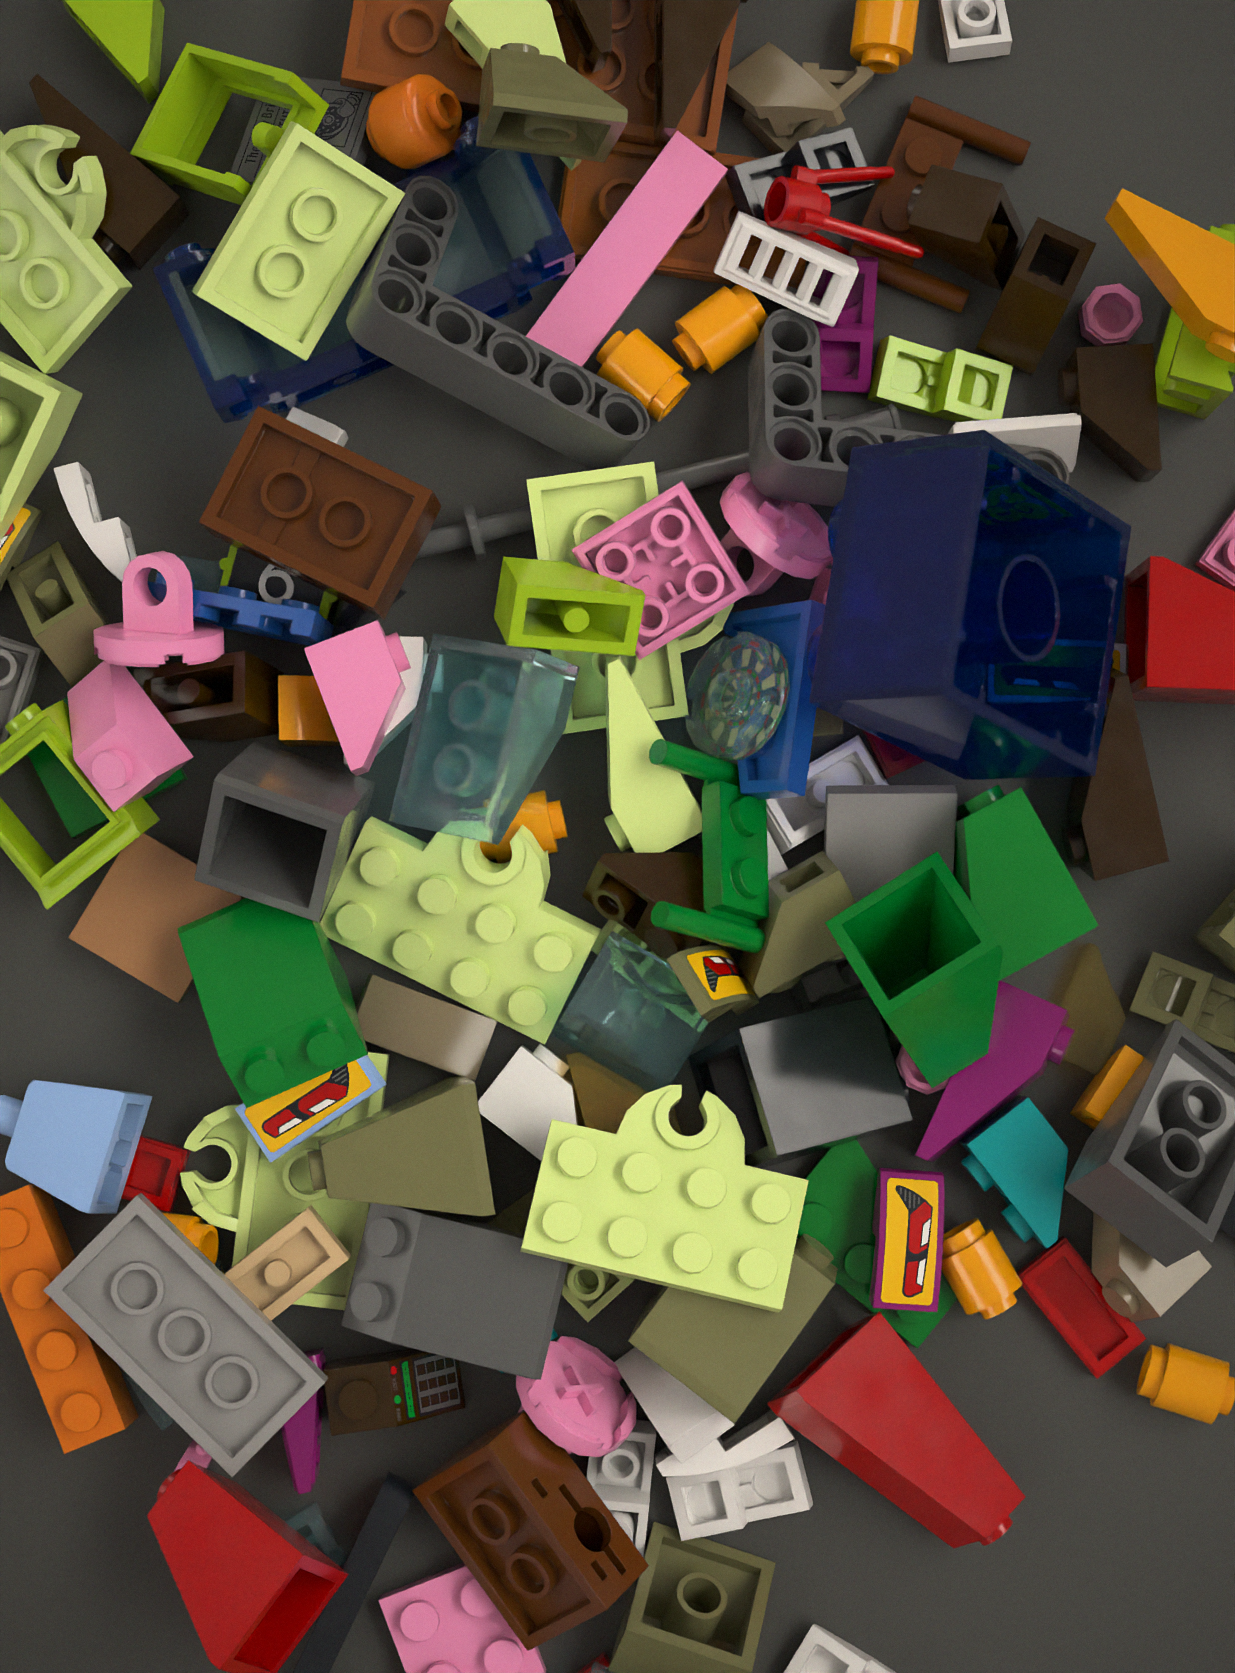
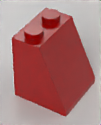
[1124,556,1235,705]
[147,1460,349,1673]

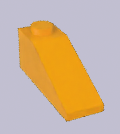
[1104,188,1235,363]

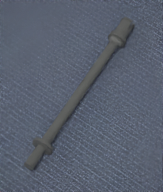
[414,404,902,561]

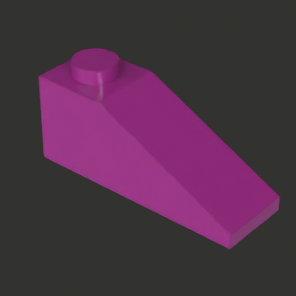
[915,980,1075,1163]

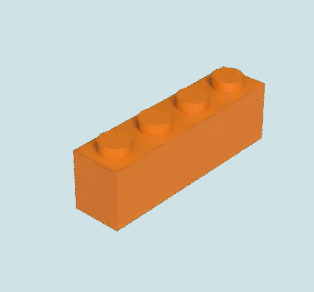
[0,1184,139,1454]

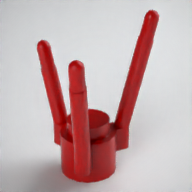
[764,165,924,258]

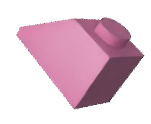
[304,620,411,776]
[67,661,194,812]

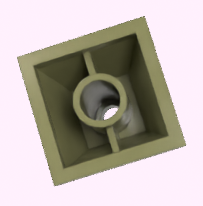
[307,1075,495,1217]

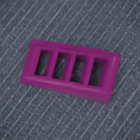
[281,1347,326,1494]

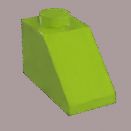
[61,0,165,104]
[494,556,646,656]

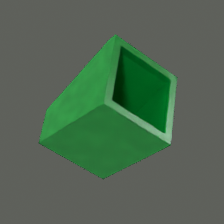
[953,784,1099,981]
[825,851,1003,1088]
[177,898,368,1108]

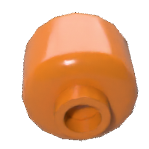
[366,74,462,169]

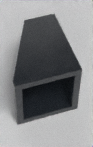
[688,997,913,1169]

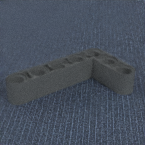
[346,176,650,470]
[748,309,1070,530]

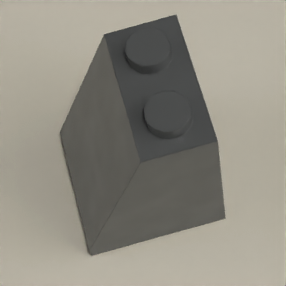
[194,741,375,923]

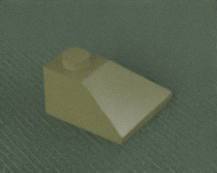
[476,43,628,162]

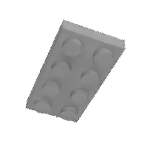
[43,1193,328,1477]

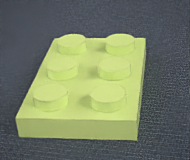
[192,121,406,361]

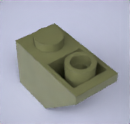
[738,851,856,998]

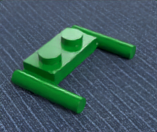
[649,739,769,954]

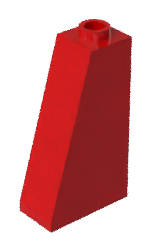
[767,1311,1026,1549]

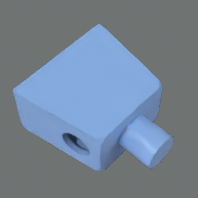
[0,1080,153,1214]

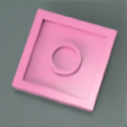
[378,1562,546,1673]

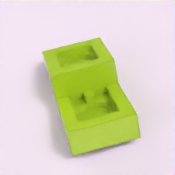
[867,335,1013,422]

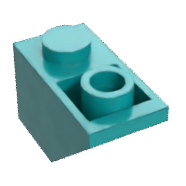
[959,1095,1068,1248]

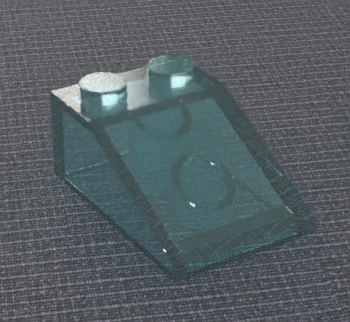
[389,634,580,845]

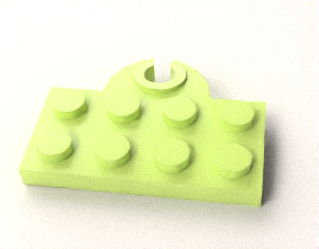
[0,124,133,374]
[526,462,734,734]
[320,810,601,1045]
[180,1051,390,1310]
[520,1084,809,1313]

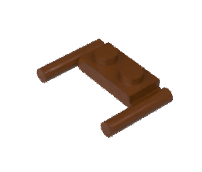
[849,95,1031,314]

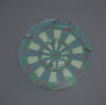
[685,632,790,760]

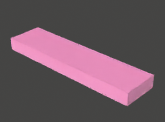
[526,130,728,367]

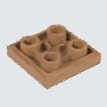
[68,832,245,1003]

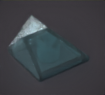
[553,931,708,1092]

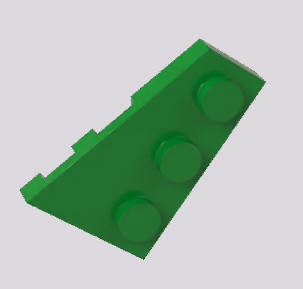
[797,1140,957,1349]

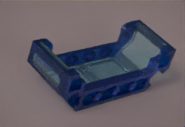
[153,116,575,423]

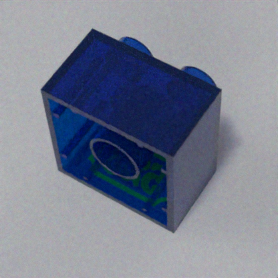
[807,430,1132,780]

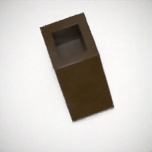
[975,217,1097,376]
[582,852,710,959]

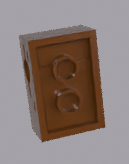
[199,406,442,620]
[412,1410,649,1651]

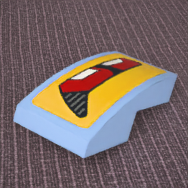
[235,1055,387,1163]

